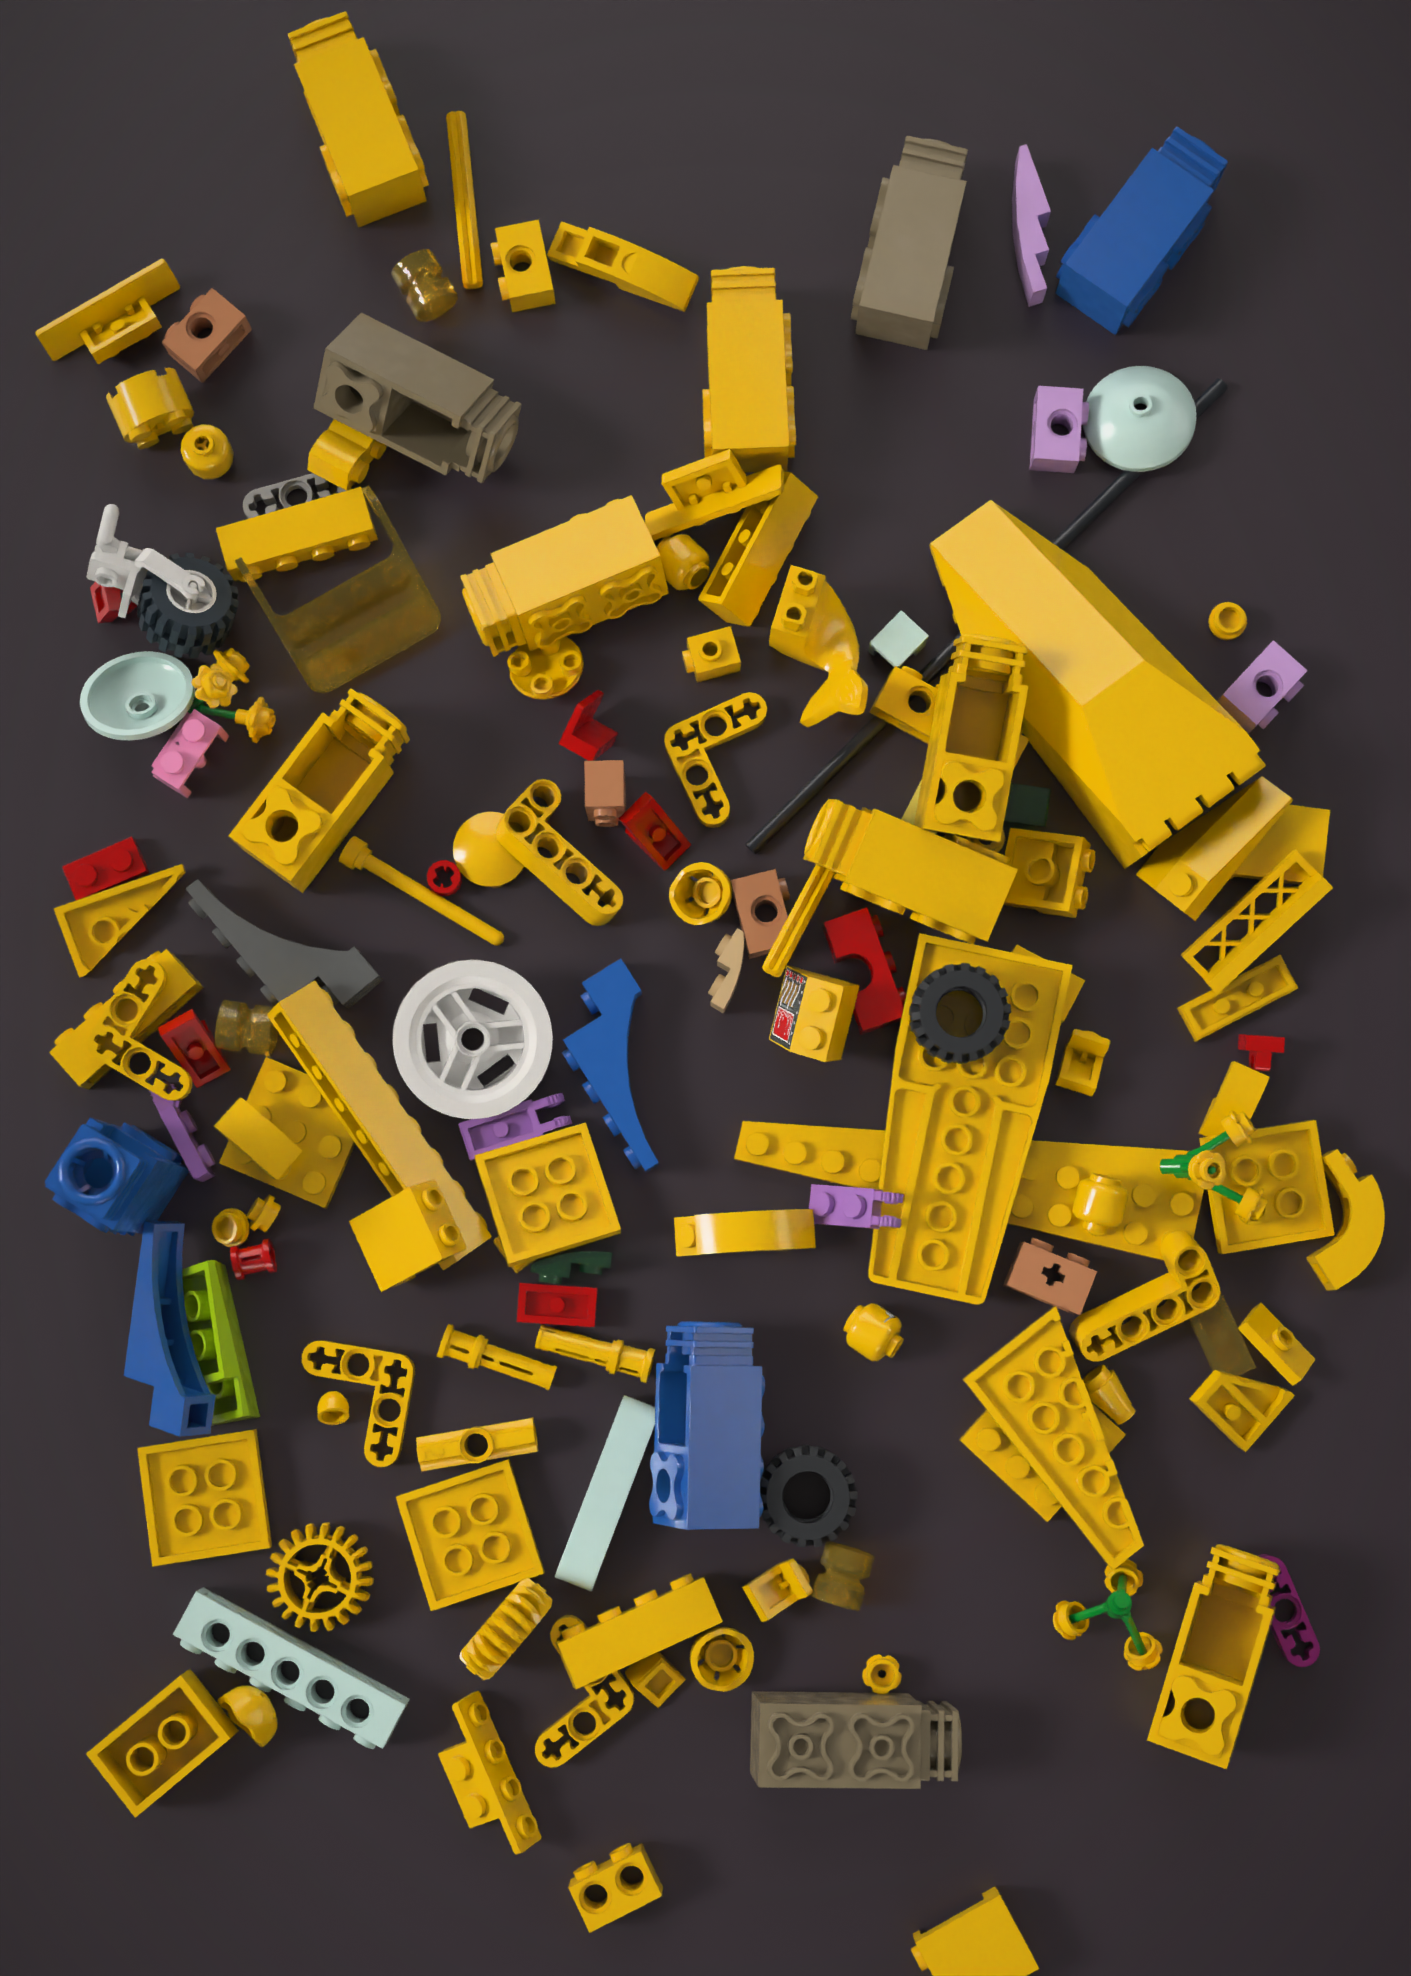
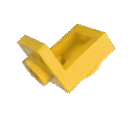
[1055,1029,1110,1097]
[742,1558,813,1622]

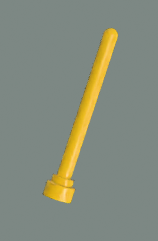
[339,836,504,946]

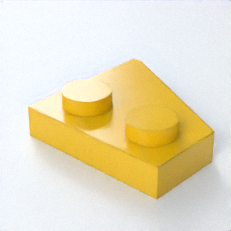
[1189,1370,1295,1452]

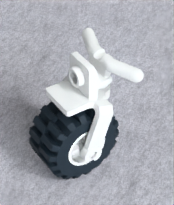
[86,504,239,659]

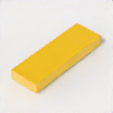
[1177,955,1298,1042]

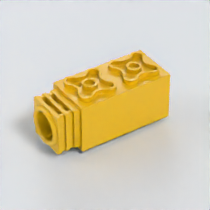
[288,11,429,228]
[702,266,796,472]
[460,495,669,657]
[914,634,1029,842]
[229,688,410,893]
[803,799,1018,945]
[1147,1544,1281,1769]

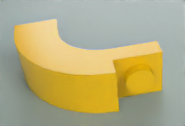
[1306,1149,1385,1291]
[674,1209,816,1256]

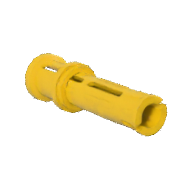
[437,1324,557,1390]
[535,1324,656,1384]

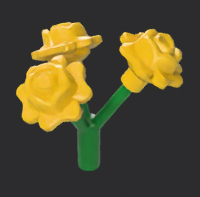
[180,648,276,743]

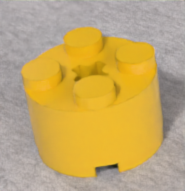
[106,368,194,449]

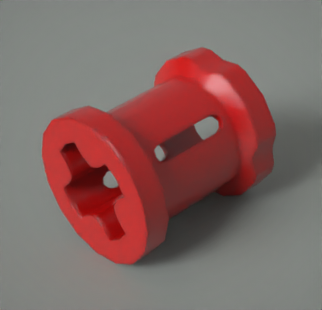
[230,1238,277,1280]

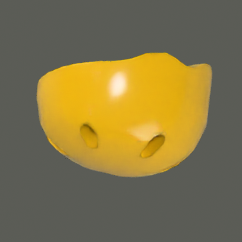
[669,862,732,925]
[690,1627,754,1692]
[218,1685,278,1747]

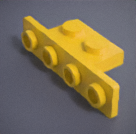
[35,259,180,364]
[645,449,784,541]
[438,1691,541,1855]

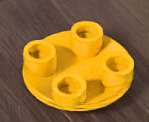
[507,637,584,699]
[453,812,525,888]

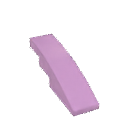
[1012,144,1051,307]

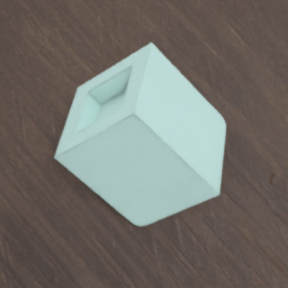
[868,610,929,668]

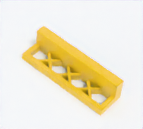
[1181,849,1333,994]

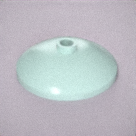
[1083,366,1196,472]
[80,651,195,741]

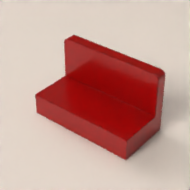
[558,690,619,761]

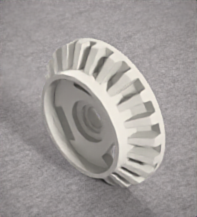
[393,959,553,1119]

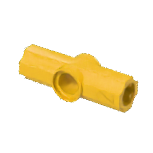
[416,1417,539,1472]

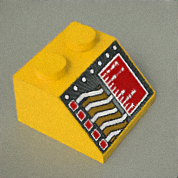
[769,965,860,1062]

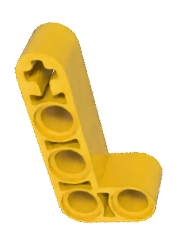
[495,779,623,926]
[1069,1231,1221,1362]

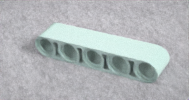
[555,1395,655,1591]

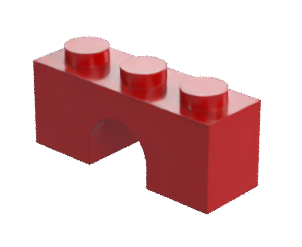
[822,908,906,1035]

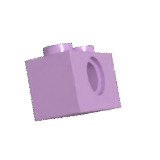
[1030,386,1089,473]
[1217,640,1307,733]

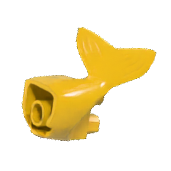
[769,565,868,727]

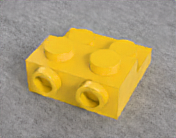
[1003,828,1095,918]

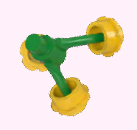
[1160,1110,1268,1224]
[1053,1559,1163,1671]

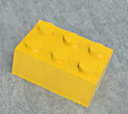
[86,1669,239,1818]

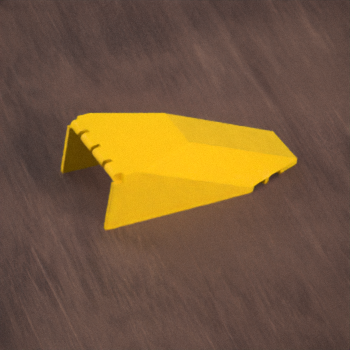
[929,500,1266,869]

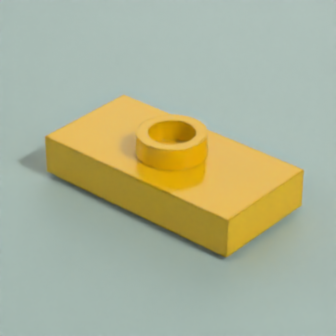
[1238,1303,1316,1386]

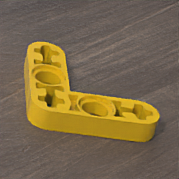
[664,692,767,828]
[87,959,192,1101]
[302,1341,415,1467]
[535,1615,634,1768]

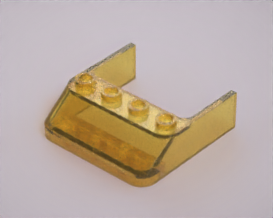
[235,485,441,693]

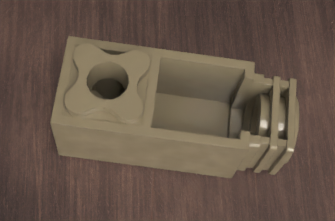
[851,136,968,350]
[313,313,522,483]
[750,1691,962,1789]

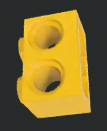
[568,1843,663,1933]

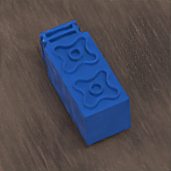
[1055,127,1228,335]
[45,1118,189,1237]
[649,1321,765,1530]

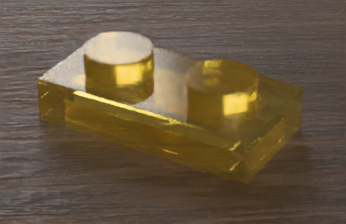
[1189,1295,1256,1376]

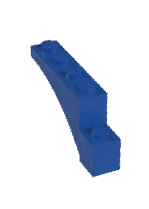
[562,958,659,1173]
[124,1221,216,1437]

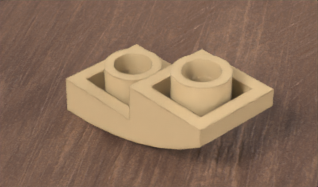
[708,928,744,1014]

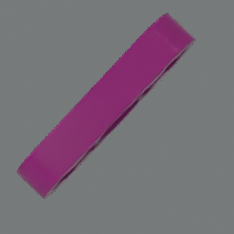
[1259,1554,1320,1667]

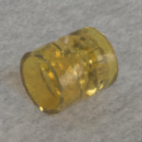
[391,249,458,322]
[215,1000,279,1056]
[811,1541,875,1611]

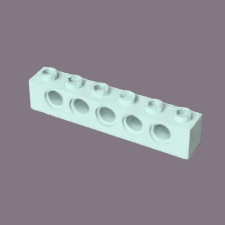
[173,1587,410,1749]

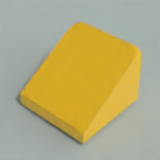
[625,1652,686,1708]

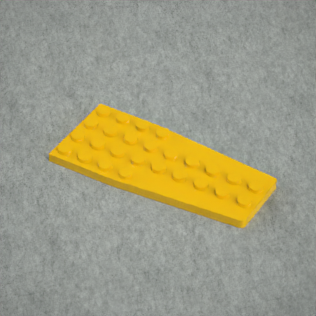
[868,933,1073,1305]

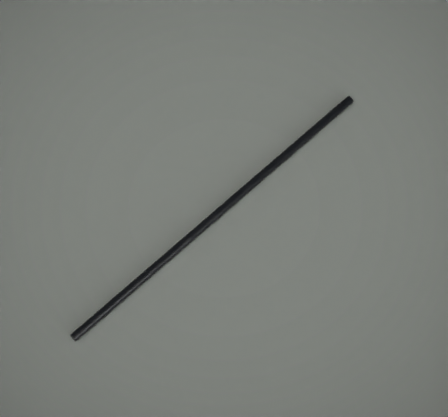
[745,378,1228,855]

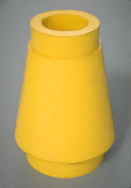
[1083,1365,1136,1425]

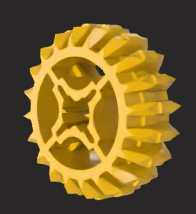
[266,1522,374,1632]
[460,1578,552,1680]

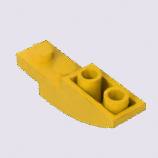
[547,221,699,312]

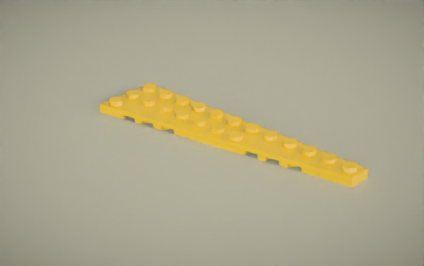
[734,1121,1204,1261]

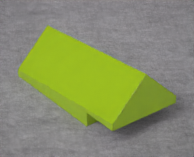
[182,1260,260,1426]

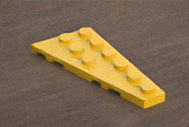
[963,1306,1144,1570]

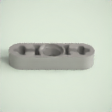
[243,473,351,519]

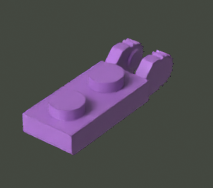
[149,1079,215,1182]
[458,1093,573,1161]
[809,1184,904,1229]

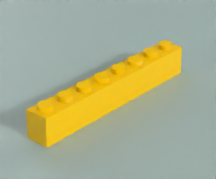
[267,981,492,1270]

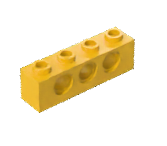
[869,666,1029,770]

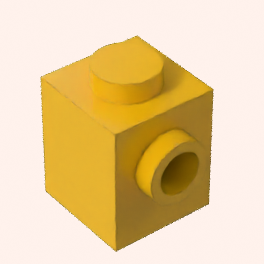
[682,626,741,683]

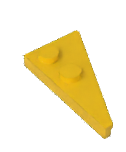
[53,864,186,978]

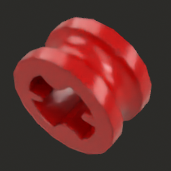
[427,860,462,897]

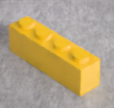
[698,471,818,627]
[216,487,378,582]
[49,949,204,1090]
[555,1573,723,1689]

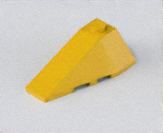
[1136,776,1293,921]

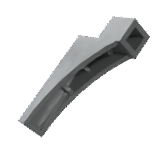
[186,879,383,1009]

